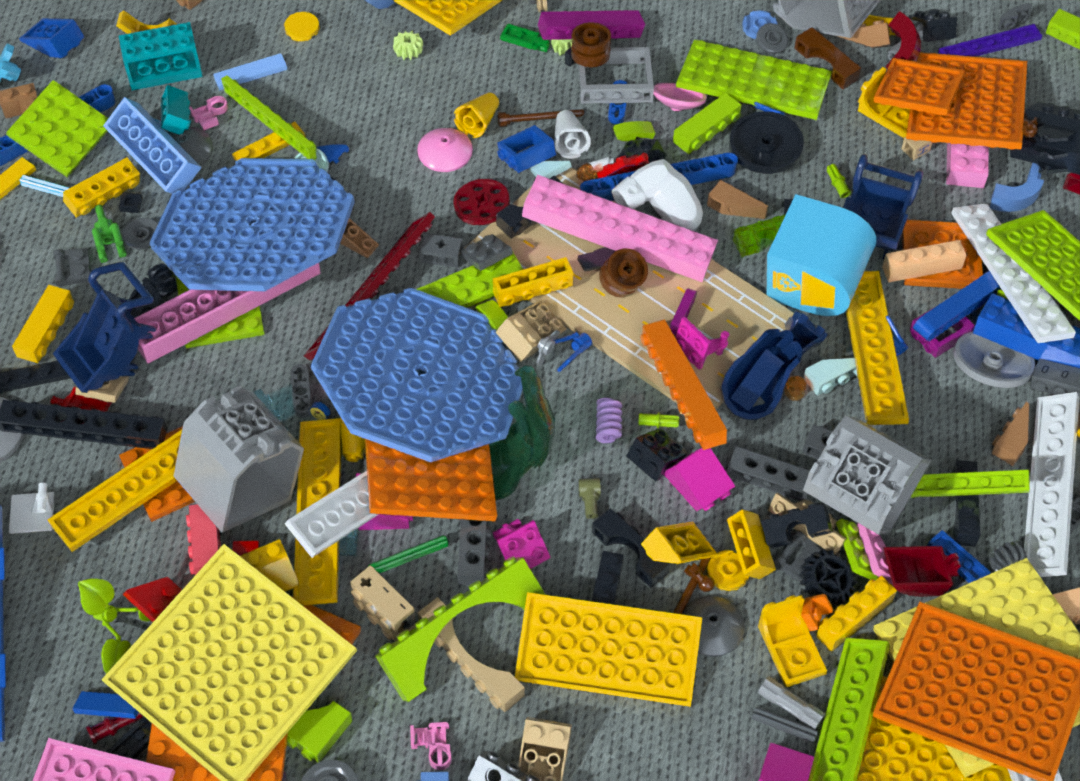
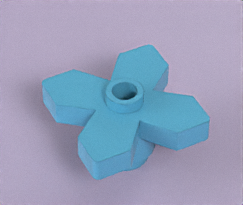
[0,43,21,81]

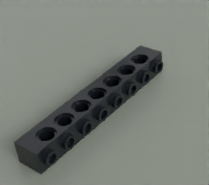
[0,399,167,449]

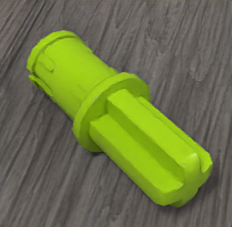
[826,164,851,199]
[639,412,679,429]

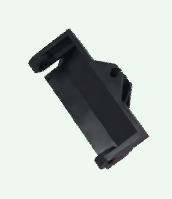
[1010,102,1080,175]

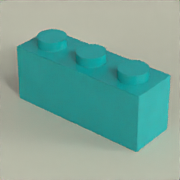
[160,85,191,135]

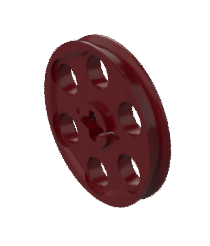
[453,179,510,225]

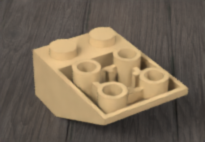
[496,300,566,362]
[518,717,572,781]

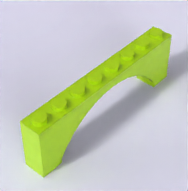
[375,556,546,702]
[287,701,352,762]

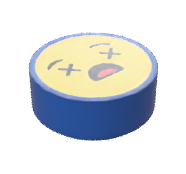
[309,402,331,420]

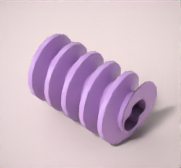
[596,398,622,443]

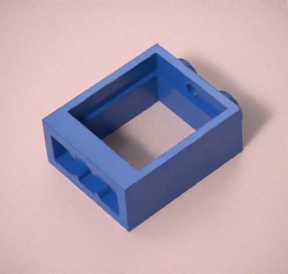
[497,125,556,173]

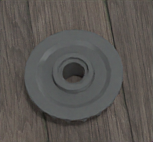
[301,760,358,781]

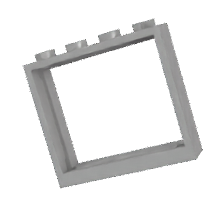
[578,47,654,104]

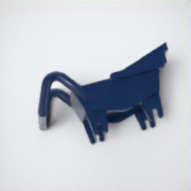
[842,154,923,260]
[53,262,156,393]

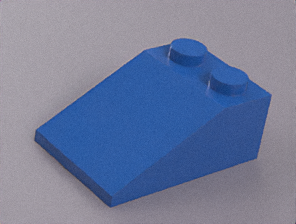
[19,18,84,58]

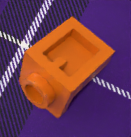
[801,594,833,631]

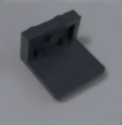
[908,9,957,42]
[615,139,667,169]
[626,429,687,482]

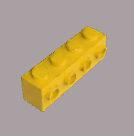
[63,157,140,218]
[493,257,573,307]
[12,285,74,363]
[816,576,897,652]

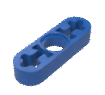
[608,80,628,125]

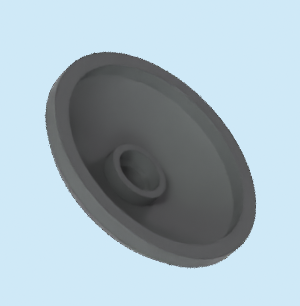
[168,127,213,166]
[682,596,745,657]

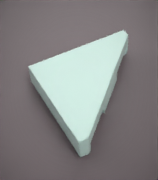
[528,161,572,179]

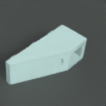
[803,358,858,396]

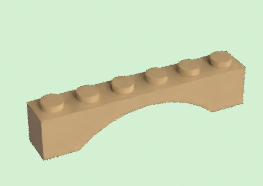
[418,597,525,712]

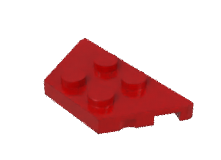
[123,576,182,622]

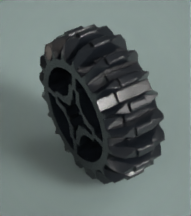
[799,549,857,608]

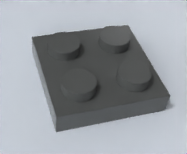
[460,234,513,271]

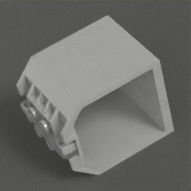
[773,0,880,38]
[174,386,304,533]
[803,415,932,535]

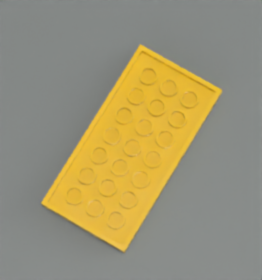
[515,592,702,707]

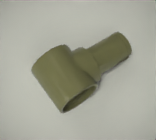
[578,478,601,519]

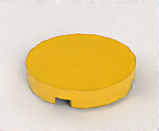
[284,12,320,41]
[707,550,749,591]

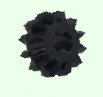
[147,263,177,298]

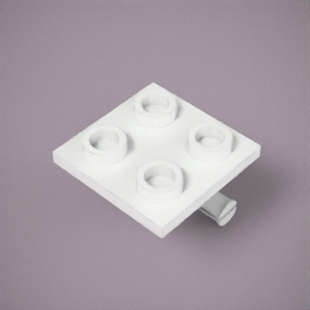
[9,483,55,534]

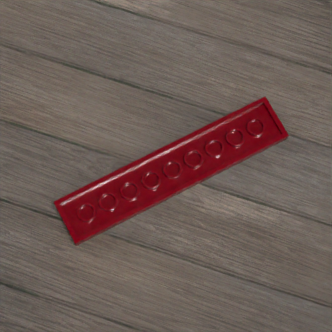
[303,212,435,360]

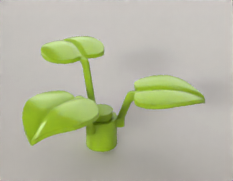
[78,578,151,674]

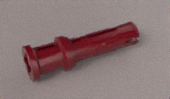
[86,712,144,745]

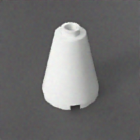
[554,110,591,159]

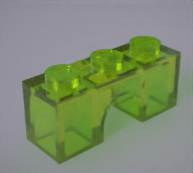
[733,215,785,257]

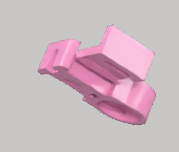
[189,96,228,130]
[410,722,452,770]

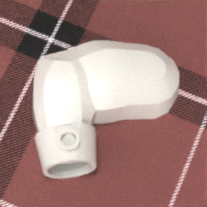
[612,159,703,231]

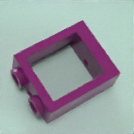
[910,307,975,358]

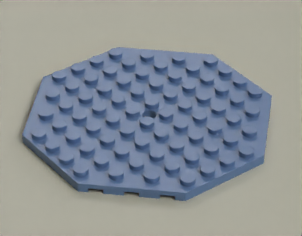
[150,158,355,292]
[311,288,527,462]

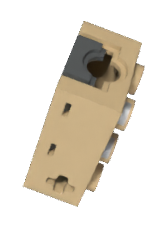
[351,565,416,641]

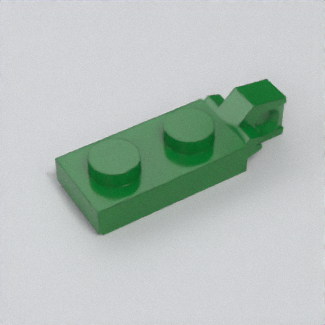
[500,24,550,52]

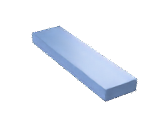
[213,53,287,91]

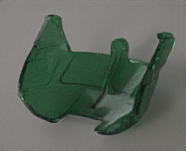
[489,366,555,501]

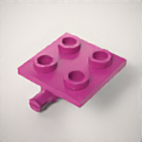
[675,317,730,370]
[492,519,551,569]

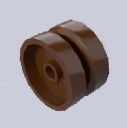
[571,22,611,67]
[599,248,648,298]

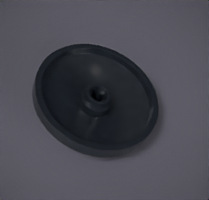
[729,111,804,174]

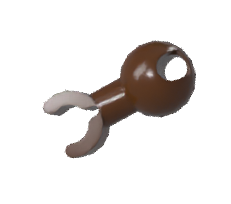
[1022,117,1038,137]
[684,563,715,592]

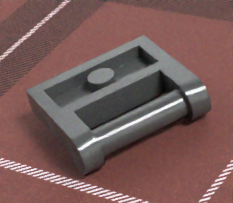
[53,247,91,286]
[773,531,827,583]

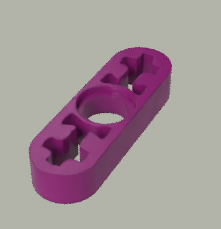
[670,288,697,337]

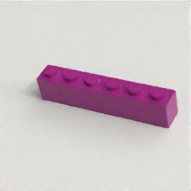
[537,10,645,40]

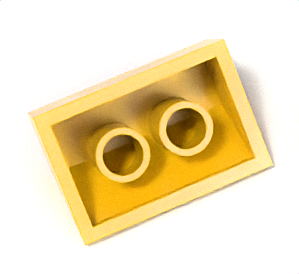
[641,521,717,564]
[240,539,299,592]

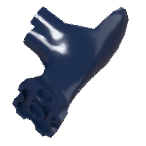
[720,311,827,420]

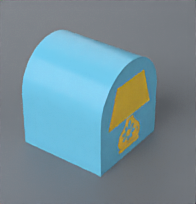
[767,194,876,316]

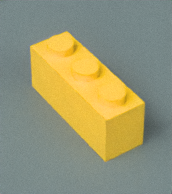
[727,509,776,579]

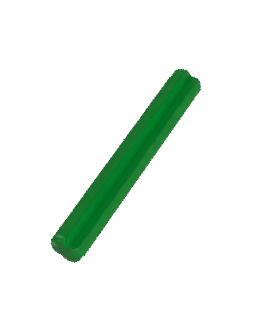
[368,535,449,574]

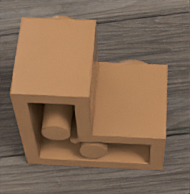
[0,83,38,118]

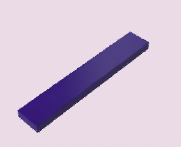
[938,24,1042,57]

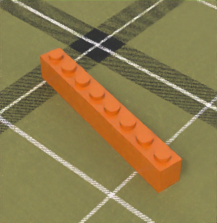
[640,319,727,450]

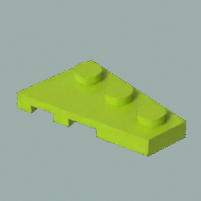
[836,518,879,580]

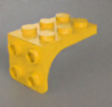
[858,67,910,138]
[758,595,827,688]

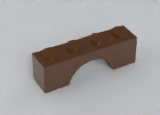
[794,27,861,90]

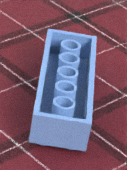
[103,97,202,194]

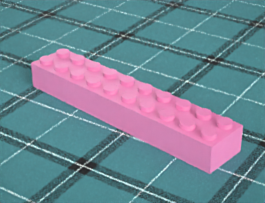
[522,175,718,282]
[134,263,321,364]

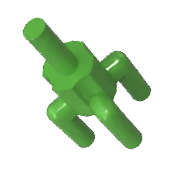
[92,205,127,263]

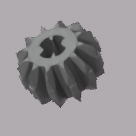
[989,541,1028,571]

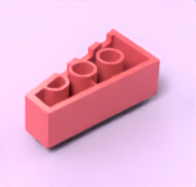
[186,504,221,575]

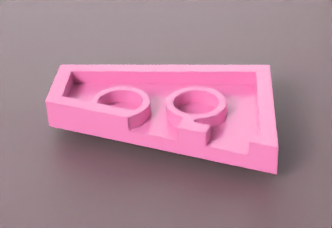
[857,524,893,585]

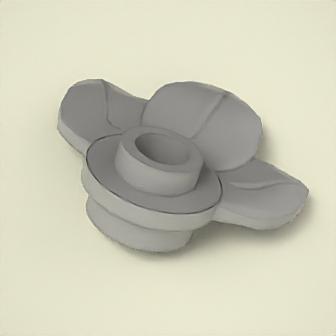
[537,330,560,366]

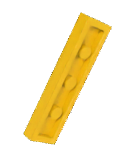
[232,122,305,161]

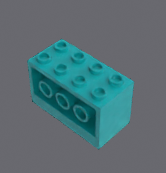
[118,22,203,91]

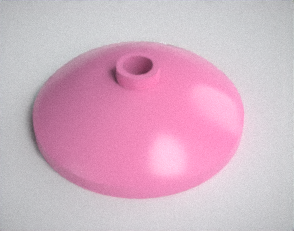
[653,83,707,111]
[417,128,473,172]

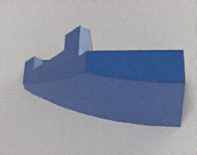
[316,144,349,164]

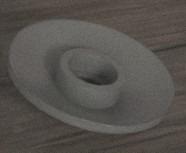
[122,218,158,250]

